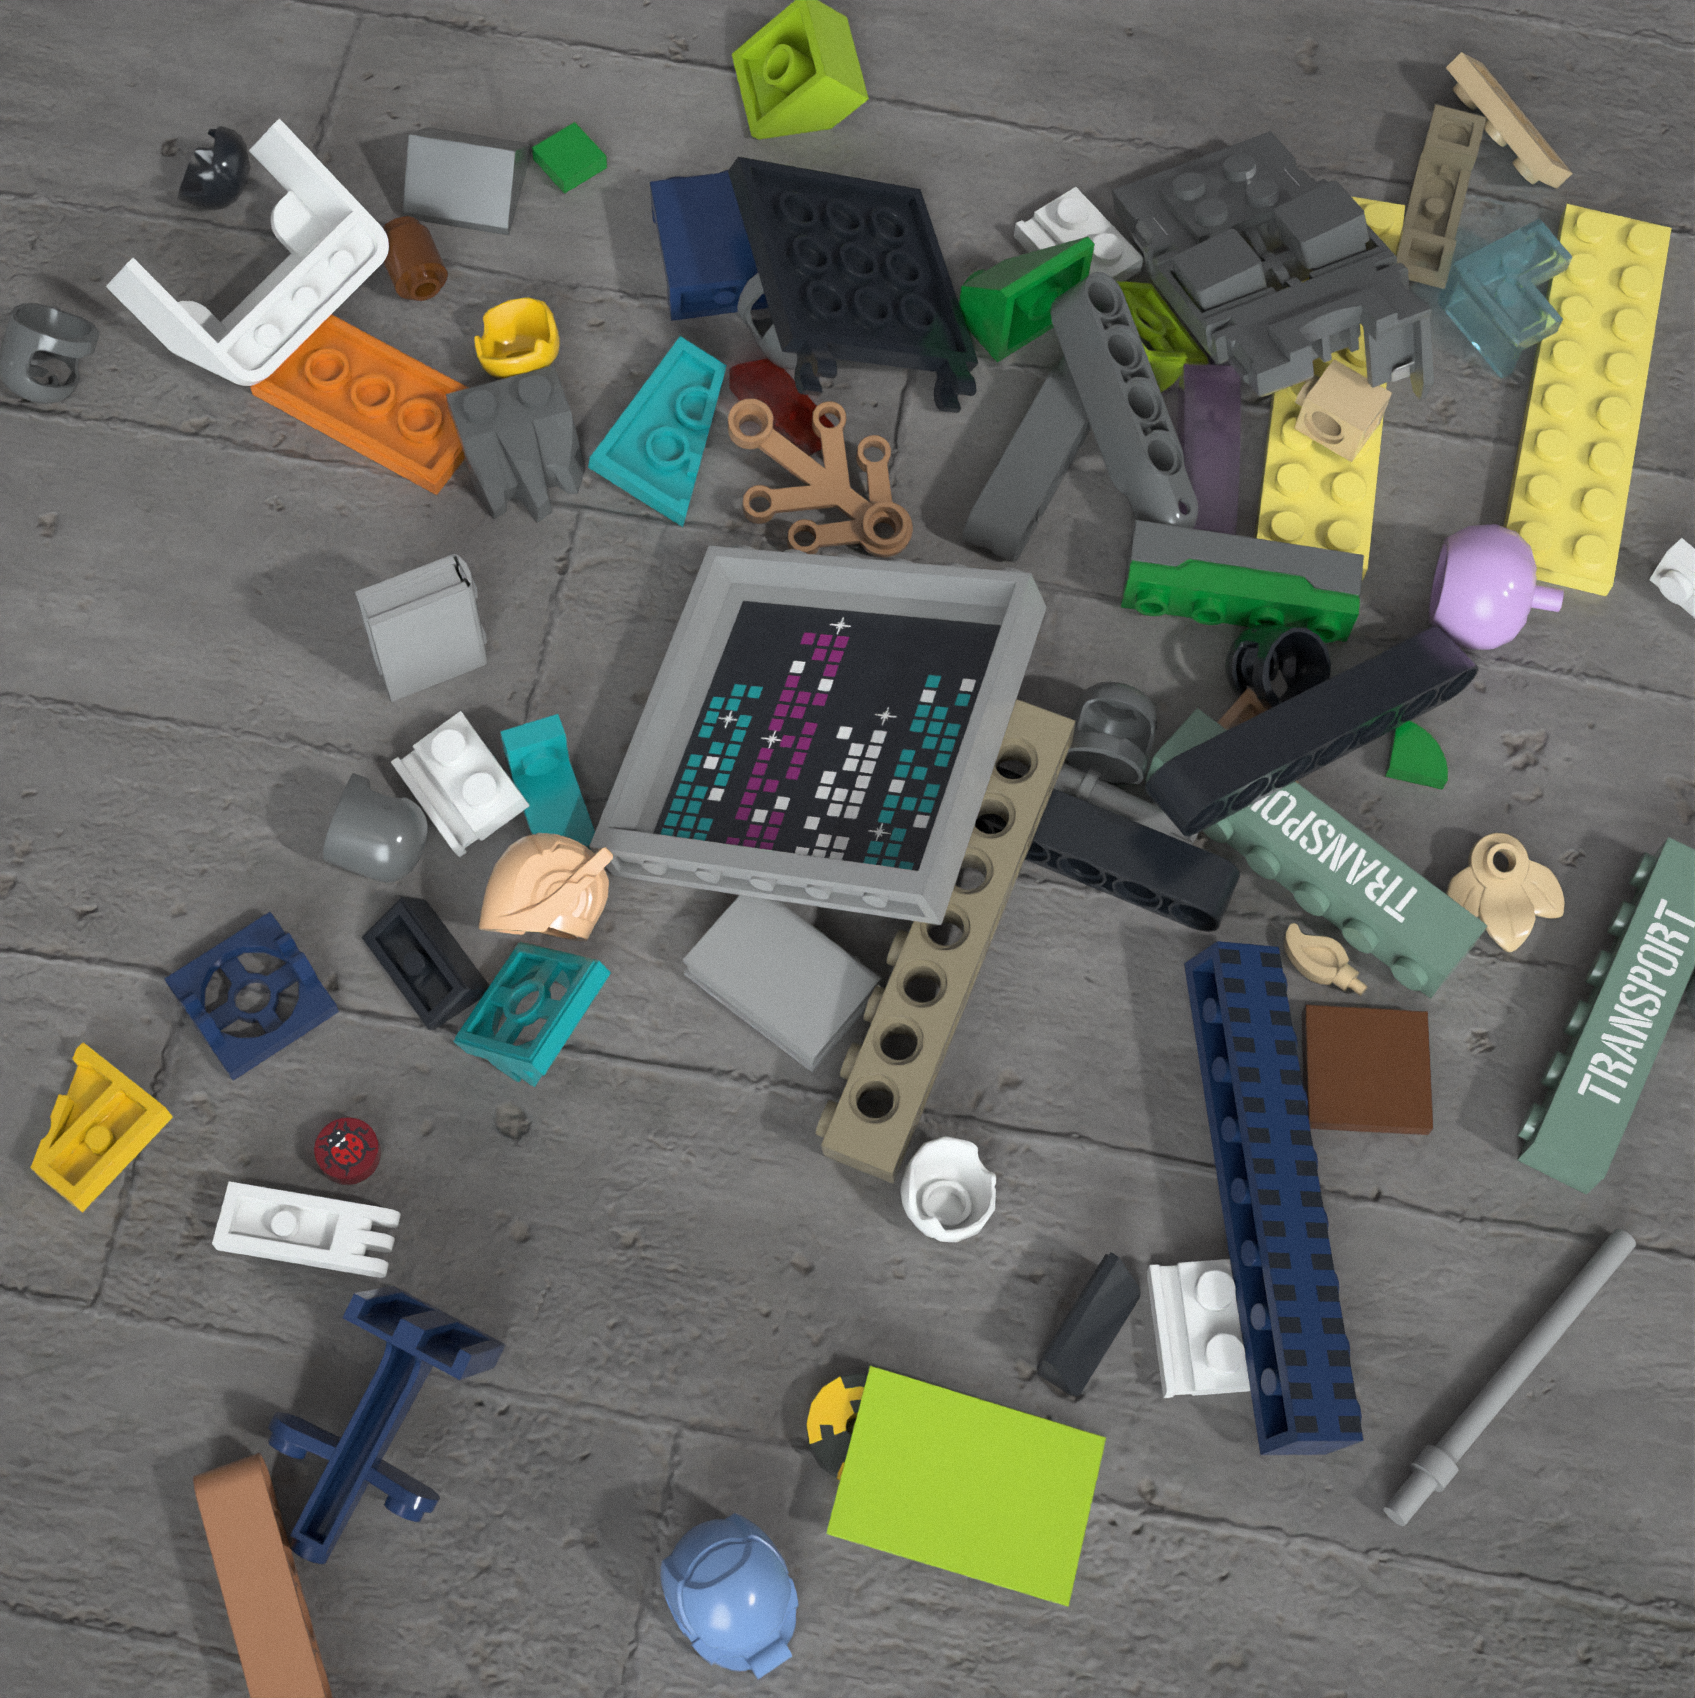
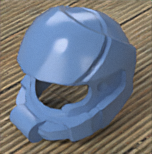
[660,1513,799,1679]

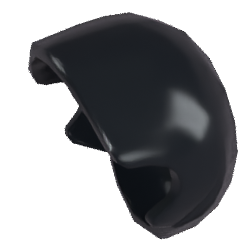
[178,126,251,210]

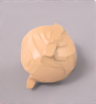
[479,833,613,942]

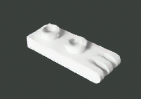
[212,1181,401,1278]

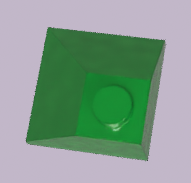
[959,236,1095,363]

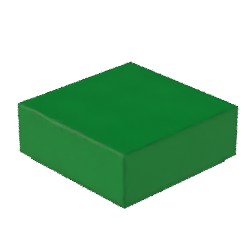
[532,122,607,194]

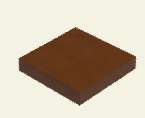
[1302,1005,1433,1135]

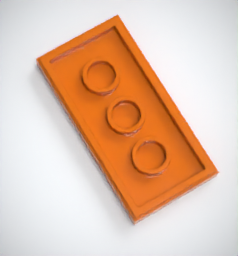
[250,314,468,495]

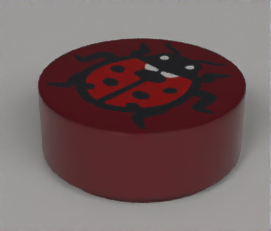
[314,1117,381,1185]

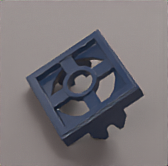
[164,912,339,1081]

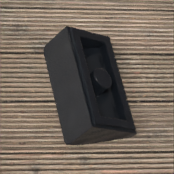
[362,897,490,1030]
[1036,1252,1141,1397]

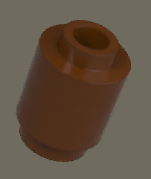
[382,216,448,301]

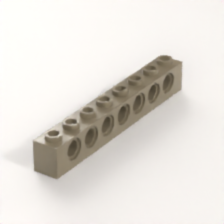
[816,699,1075,1184]

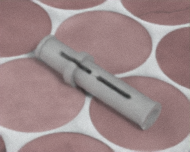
[1054,762,1198,845]

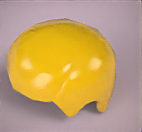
[474,297,560,379]

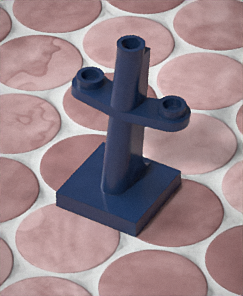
[268,1286,506,1564]

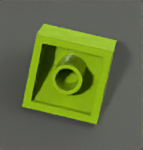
[732,0,869,140]

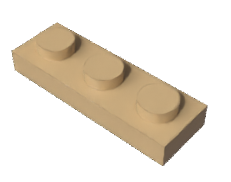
[1446,52,1573,189]

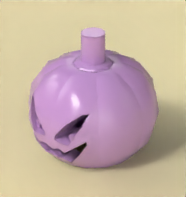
[1429,524,1564,650]

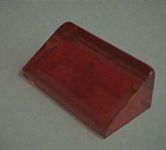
[729,358,835,456]

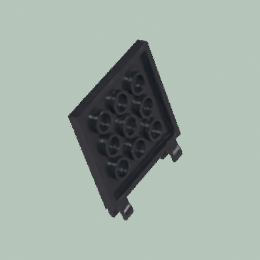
[728,156,979,413]

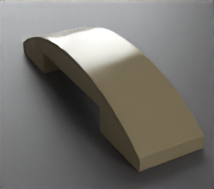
[1396,104,1487,289]

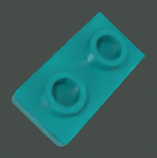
[500,714,595,850]

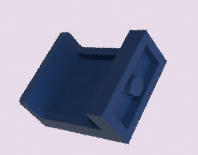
[650,170,769,321]

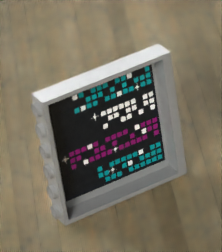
[589,545,1047,925]

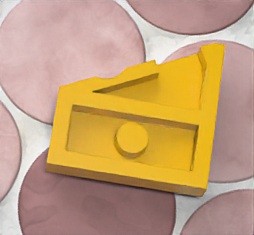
[30,1042,173,1213]

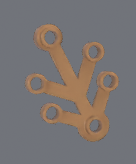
[728,399,913,557]

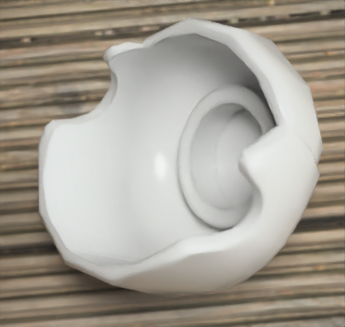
[900,1136,996,1242]

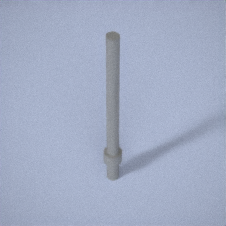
[1383,1229,1636,1526]

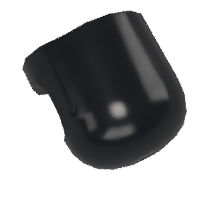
[1225,624,1331,709]

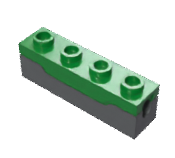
[1121,520,1364,643]

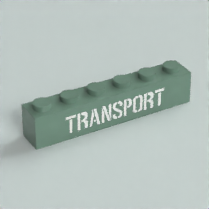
[1146,708,1488,999]
[1517,837,1695,1195]

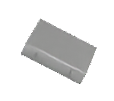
[355,554,487,702]
[683,895,884,1073]

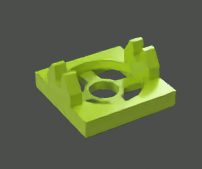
[1116,281,1209,392]

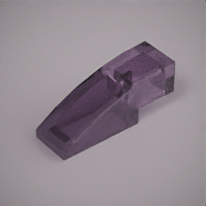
[1177,364,1241,535]

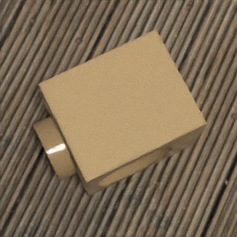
[1294,359,1392,462]

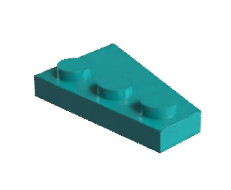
[588,336,727,527]

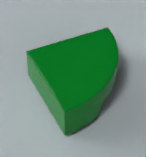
[1385,721,1448,790]

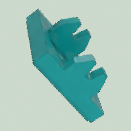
[453,941,611,1087]

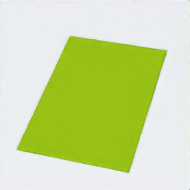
[826,1366,1106,1607]

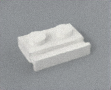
[1014,187,1144,281]
[391,711,530,857]
[1146,1259,1250,1398]

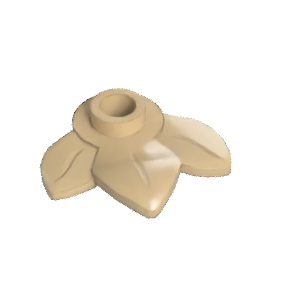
[1446,833,1565,952]

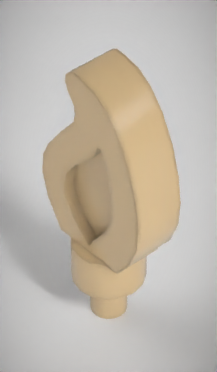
[1284,923,1368,996]

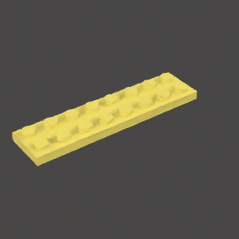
[1254,197,1405,580]
[1503,204,1672,596]

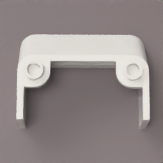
[106,119,389,386]

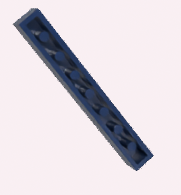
[1184,941,1364,1455]

